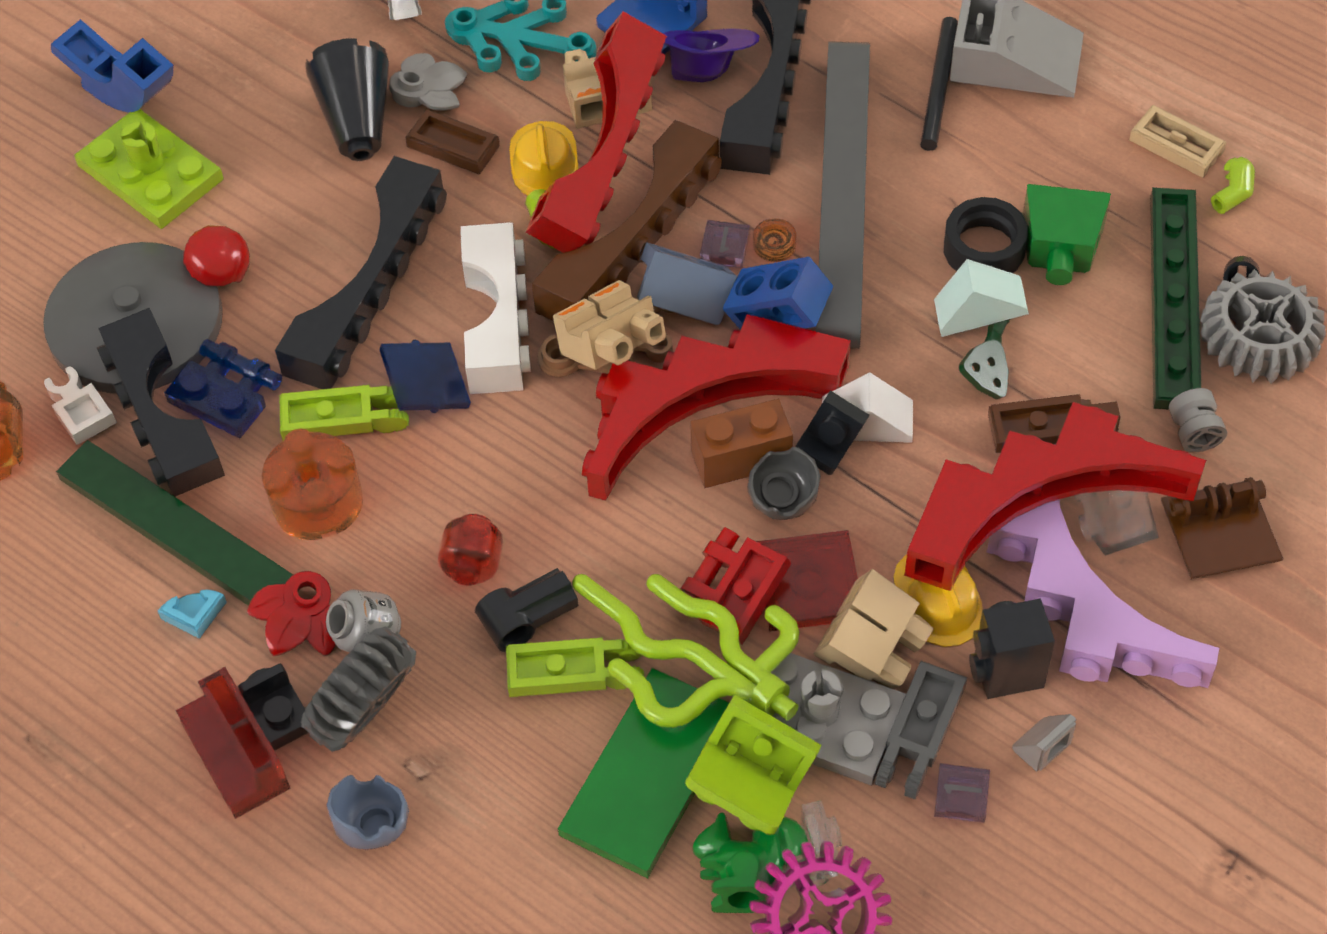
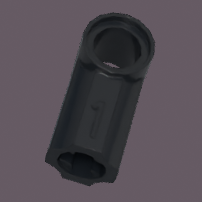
[475,568,578,652]

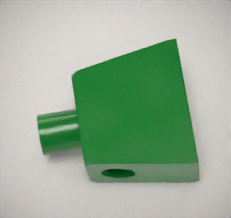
[1023,184,1111,285]

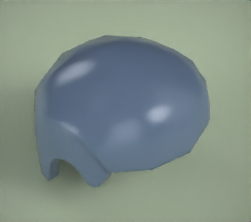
[327,775,409,850]

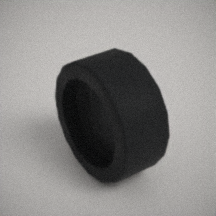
[943,197,1028,273]

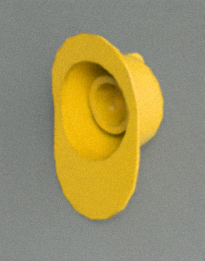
[509,121,579,196]
[893,554,983,647]

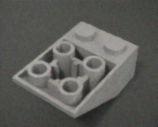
[950,0,1084,98]

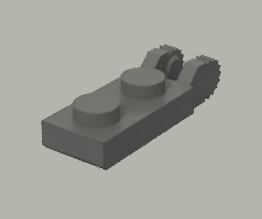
[875,661,967,799]

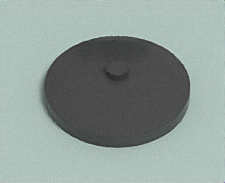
[43,242,223,394]

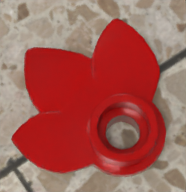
[247,571,336,657]

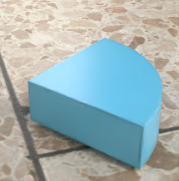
[158,589,227,639]

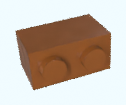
[690,398,793,488]

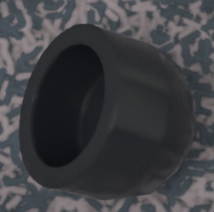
[1223,255,1260,282]

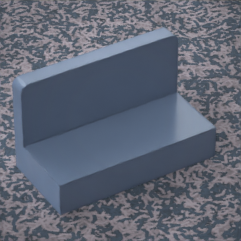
[637,242,737,325]

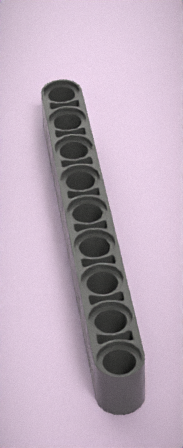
[816,41,870,349]

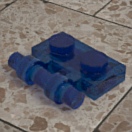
[164,339,282,438]

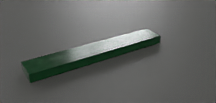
[1150,187,1201,410]
[56,440,293,606]

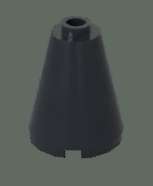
[305,38,389,161]

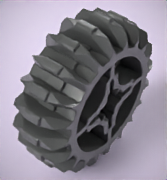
[301,626,416,752]

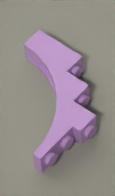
[987,444,1219,688]

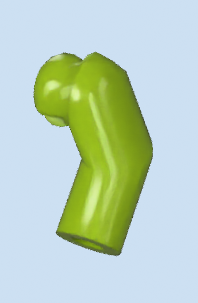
[1211,157,1255,214]

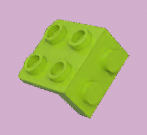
[685,695,822,835]

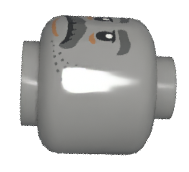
[326,589,401,652]

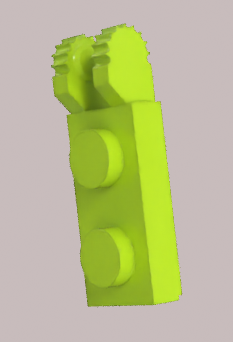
[279,385,409,441]
[506,637,645,697]

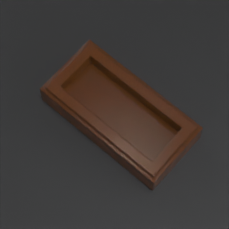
[405,109,500,175]

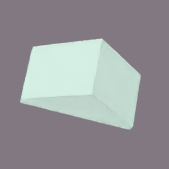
[934,259,1029,337]

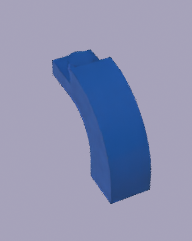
[51,19,174,112]

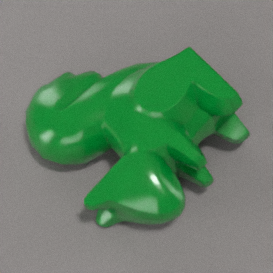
[693,812,808,913]

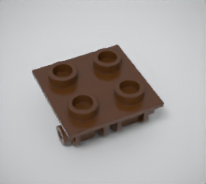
[1161,477,1283,579]

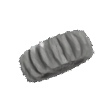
[1201,269,1326,384]

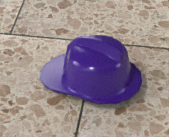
[663,28,760,82]

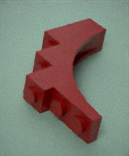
[582,314,851,501]
[904,402,1207,591]

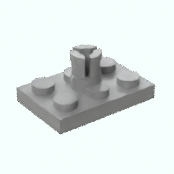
[768,645,906,786]

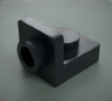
[795,390,870,475]
[238,664,309,752]

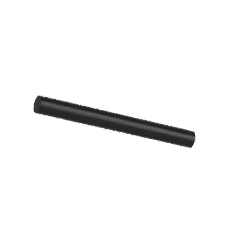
[920,17,958,151]

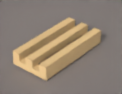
[1129,105,1227,178]

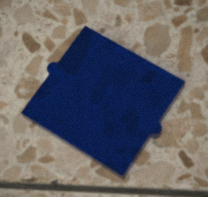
[379,340,471,413]

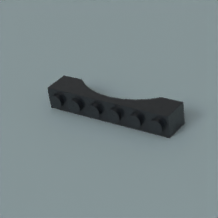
[720,0,811,175]
[275,156,447,389]

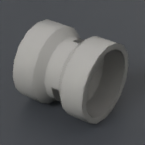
[1168,388,1227,452]

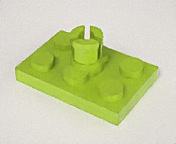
[74,109,224,230]

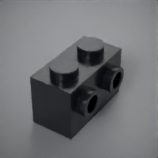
[969,598,1055,699]

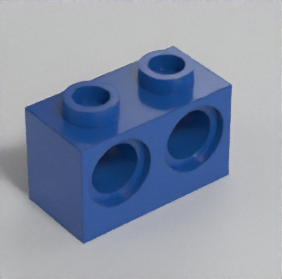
[722,256,833,330]

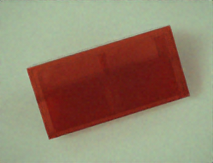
[176,667,291,819]

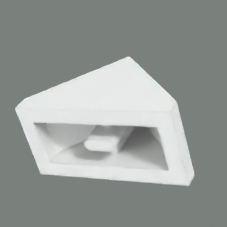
[822,372,913,443]

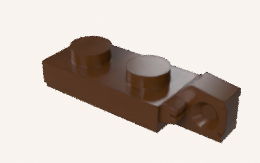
[988,394,1121,453]

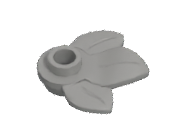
[389,53,467,110]

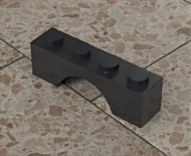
[97,307,225,497]

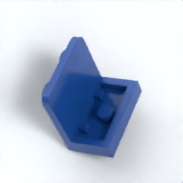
[596,0,707,54]

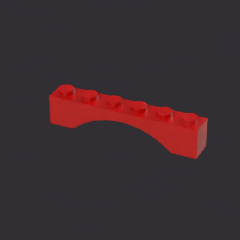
[525,11,667,253]

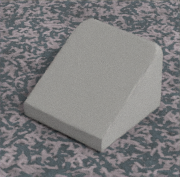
[1012,714,1076,772]

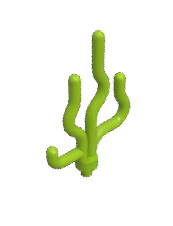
[572,574,800,728]

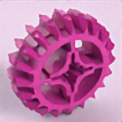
[749,841,892,934]

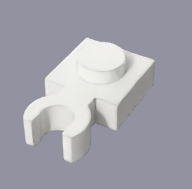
[44,366,117,445]

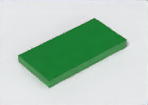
[558,668,729,878]

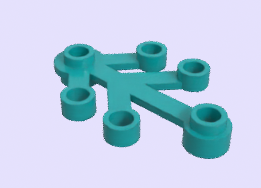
[445,0,597,81]

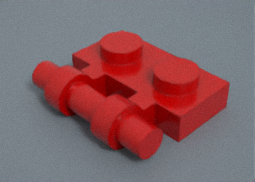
[680,527,792,645]

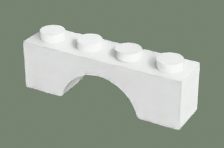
[461,222,531,394]

